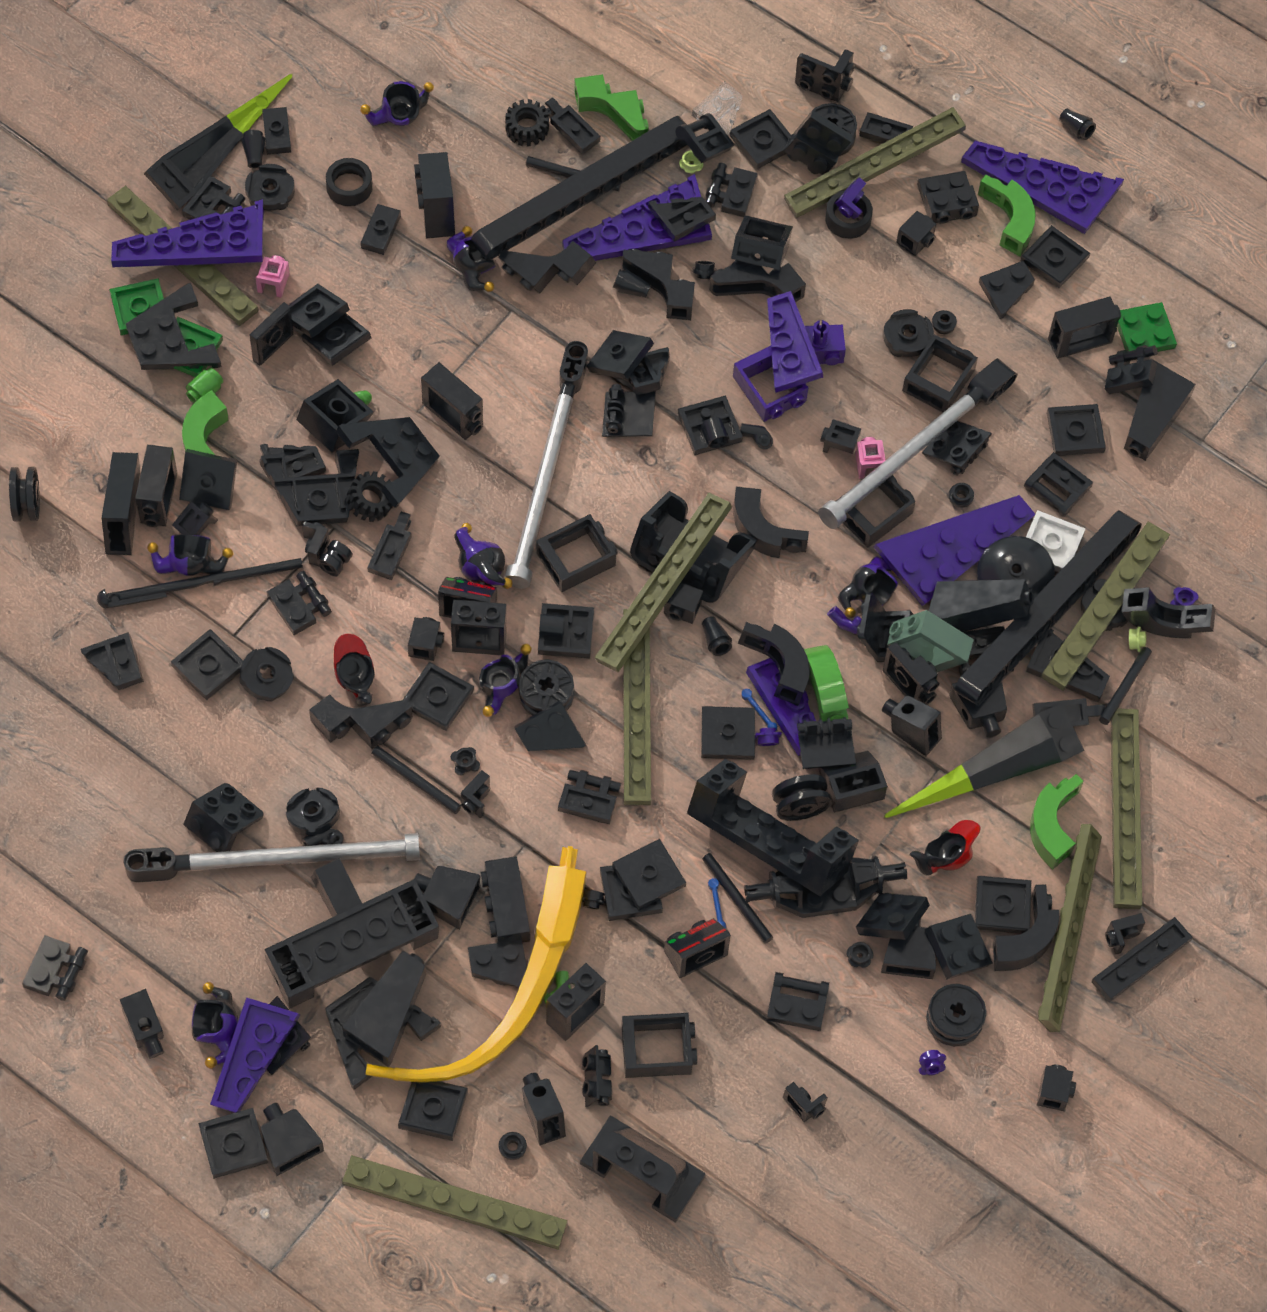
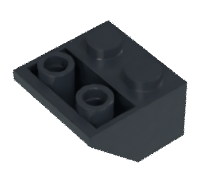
[818,751,888,813]

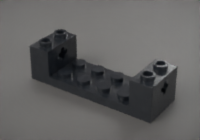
[687,758,859,896]
[264,879,439,1009]

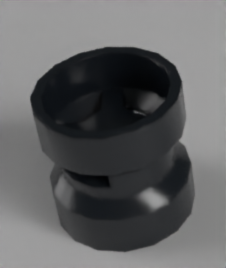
[317,540,353,577]

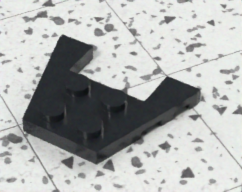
[126,283,222,370]
[336,417,440,508]
[259,449,359,526]
[325,977,441,1090]

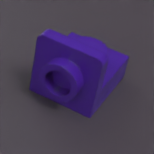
[835,177,866,219]

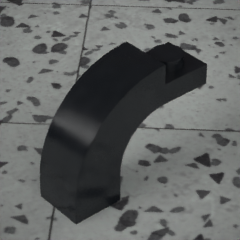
[733,486,809,558]
[1122,587,1216,638]
[738,622,809,706]
[993,884,1059,971]

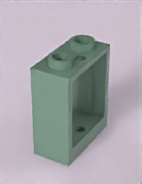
[887,610,974,672]

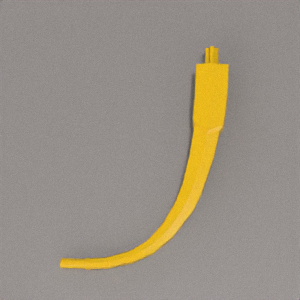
[366,846,587,1082]

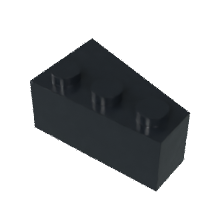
[414,152,455,239]

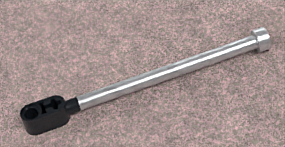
[505,341,588,589]
[818,358,1018,529]
[123,833,420,882]

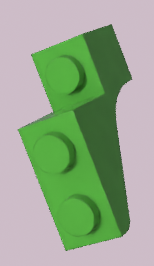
[574,74,649,141]

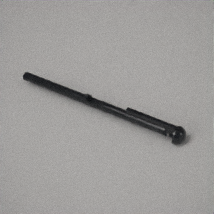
[97,558,303,609]

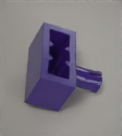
[805,320,846,365]

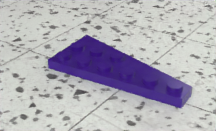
[961,141,1124,234]
[562,174,712,261]
[111,199,264,268]
[873,495,1036,606]

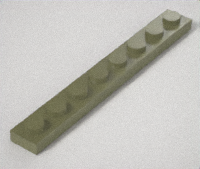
[784,107,966,218]
[107,185,258,326]
[595,493,732,672]
[1041,521,1170,691]
[623,609,651,805]
[1111,708,1142,909]
[1038,824,1102,1032]
[342,1155,567,1250]

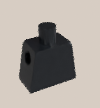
[949,682,1007,737]
[882,696,942,757]
[414,866,481,930]
[881,919,936,979]
[120,989,164,1059]
[522,1073,566,1146]
[260,1103,324,1176]

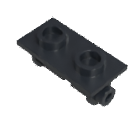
[582,1045,612,1107]

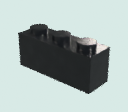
[480,856,530,943]

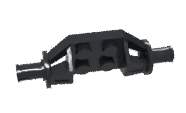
[744,856,907,918]

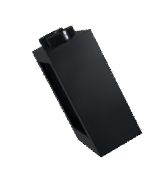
[731,215,793,270]
[1048,296,1121,359]
[902,334,978,413]
[421,362,483,440]
[135,444,177,527]
[836,475,915,548]
[536,514,618,593]
[451,600,507,655]
[546,963,606,1041]
[621,1013,697,1078]

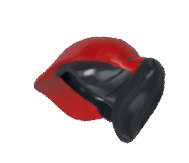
[333,634,375,706]
[909,820,981,876]

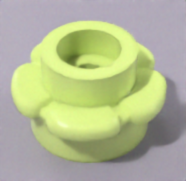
[679,150,703,174]
[1129,626,1146,652]

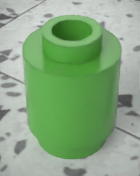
[186,368,224,403]

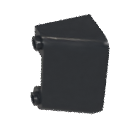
[630,491,757,603]

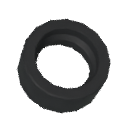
[326,158,372,206]
[825,190,873,239]

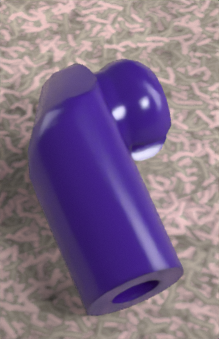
[827,606,861,634]

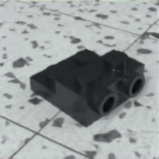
[784,110,853,175]
[917,171,979,224]
[882,642,940,705]

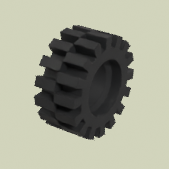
[505,99,549,147]
[346,471,392,522]

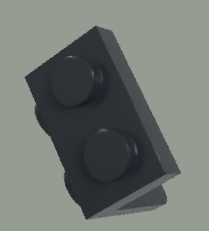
[795,49,855,102]
[857,593,913,662]
[183,783,264,852]

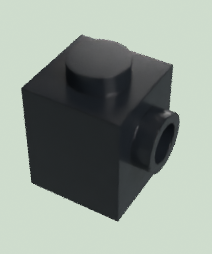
[896,211,936,256]
[664,583,703,624]
[408,617,445,661]
[1037,1064,1076,1111]

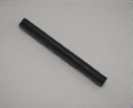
[526,156,621,192]
[1099,647,1152,725]
[371,745,462,814]
[702,853,773,944]

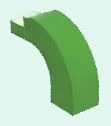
[978,175,1036,257]
[182,390,229,455]
[804,645,849,721]
[1030,774,1084,870]

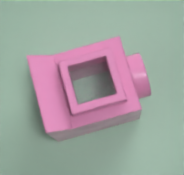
[255,255,290,298]
[855,437,886,479]

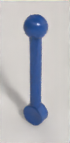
[741,689,778,731]
[708,878,726,928]

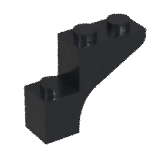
[498,241,596,293]
[622,249,695,321]
[709,260,806,302]
[309,694,413,749]

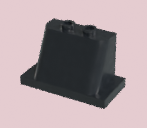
[580,1115,706,1223]

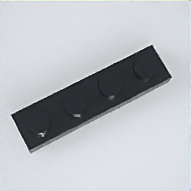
[1092,917,1193,1002]

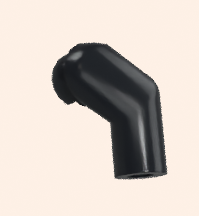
[740,423,773,449]
[302,828,344,846]

